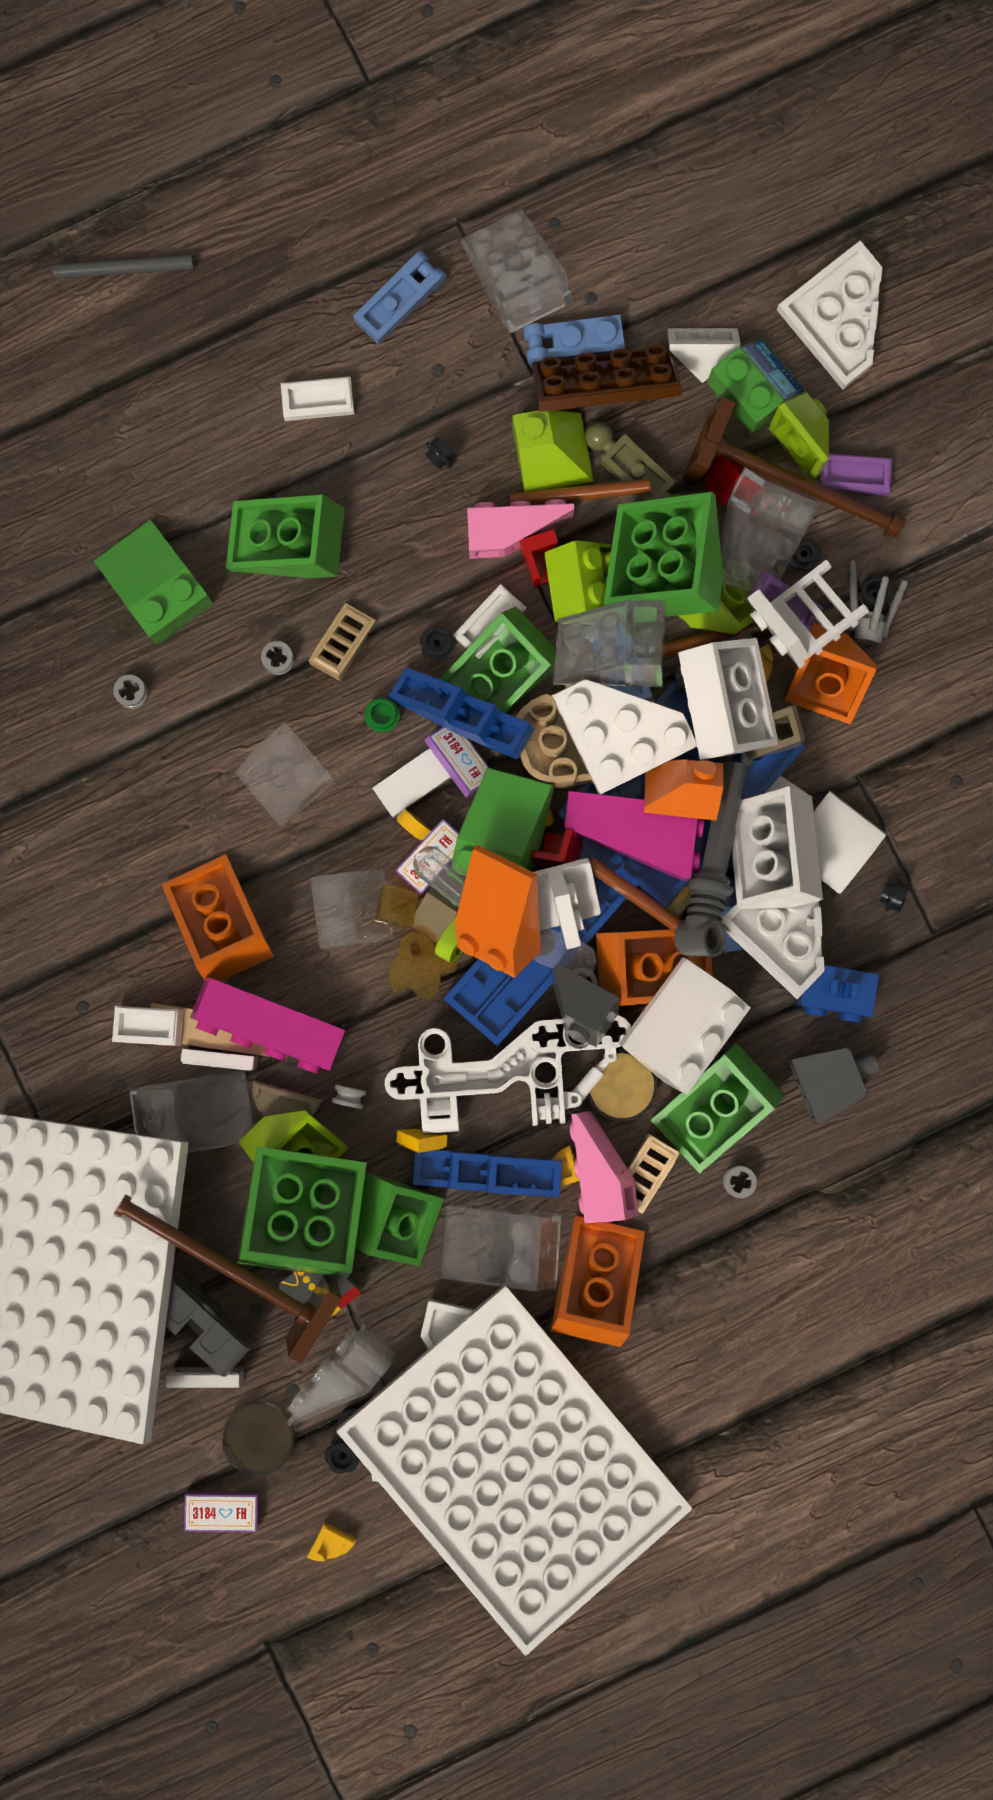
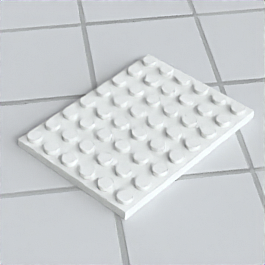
[0,1114,189,1444]
[336,1284,692,1656]

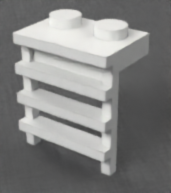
[747,560,869,668]

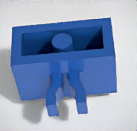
[796,965,879,1023]

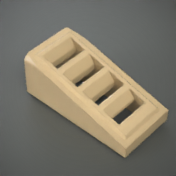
[308,603,376,682]
[627,1133,680,1214]

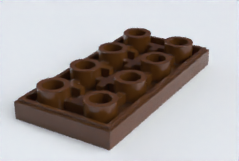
[532,345,681,412]

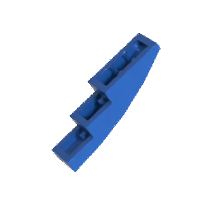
[388,667,535,760]
[411,1150,562,1198]

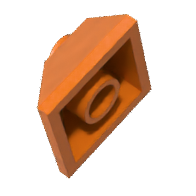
[784,623,878,725]
[644,760,723,821]

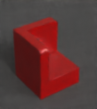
[704,455,765,513]
[520,529,558,588]
[531,828,583,870]

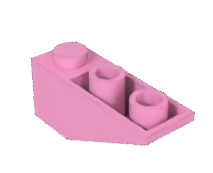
[467,499,574,559]
[570,1111,639,1223]

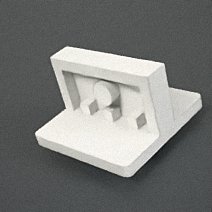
[534,858,601,949]

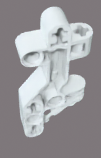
[384,1016,631,1134]

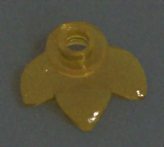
[388,931,457,1001]

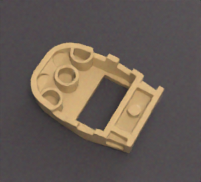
[516,670,654,788]

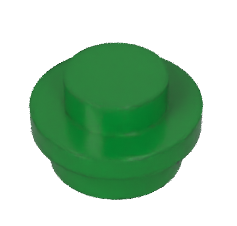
[365,697,400,733]

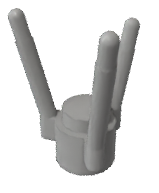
[849,560,908,645]

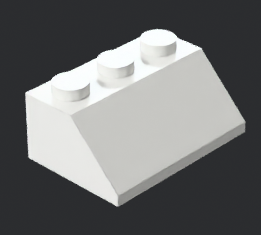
[678,638,779,761]
[732,786,823,909]
[619,957,751,1095]

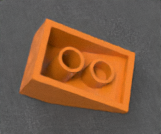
[455,845,541,978]
[161,854,274,982]
[596,929,713,1006]
[550,1215,645,1347]

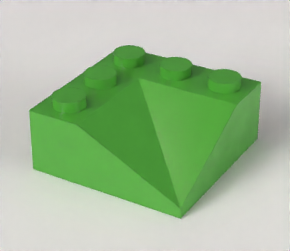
[603,492,723,620]
[237,1146,367,1278]

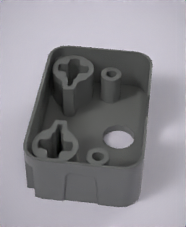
[166,1268,256,1377]

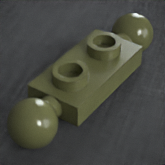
[585,422,683,501]

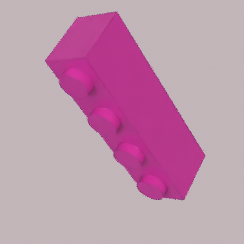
[190,977,345,1074]

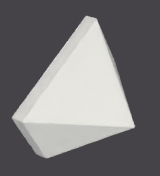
[667,328,741,383]

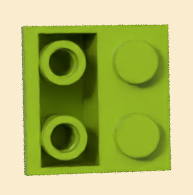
[544,540,620,623]

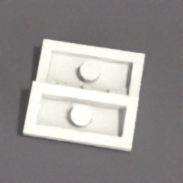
[813,791,886,894]

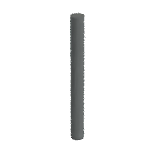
[52,254,194,279]

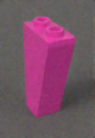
[564,791,704,881]

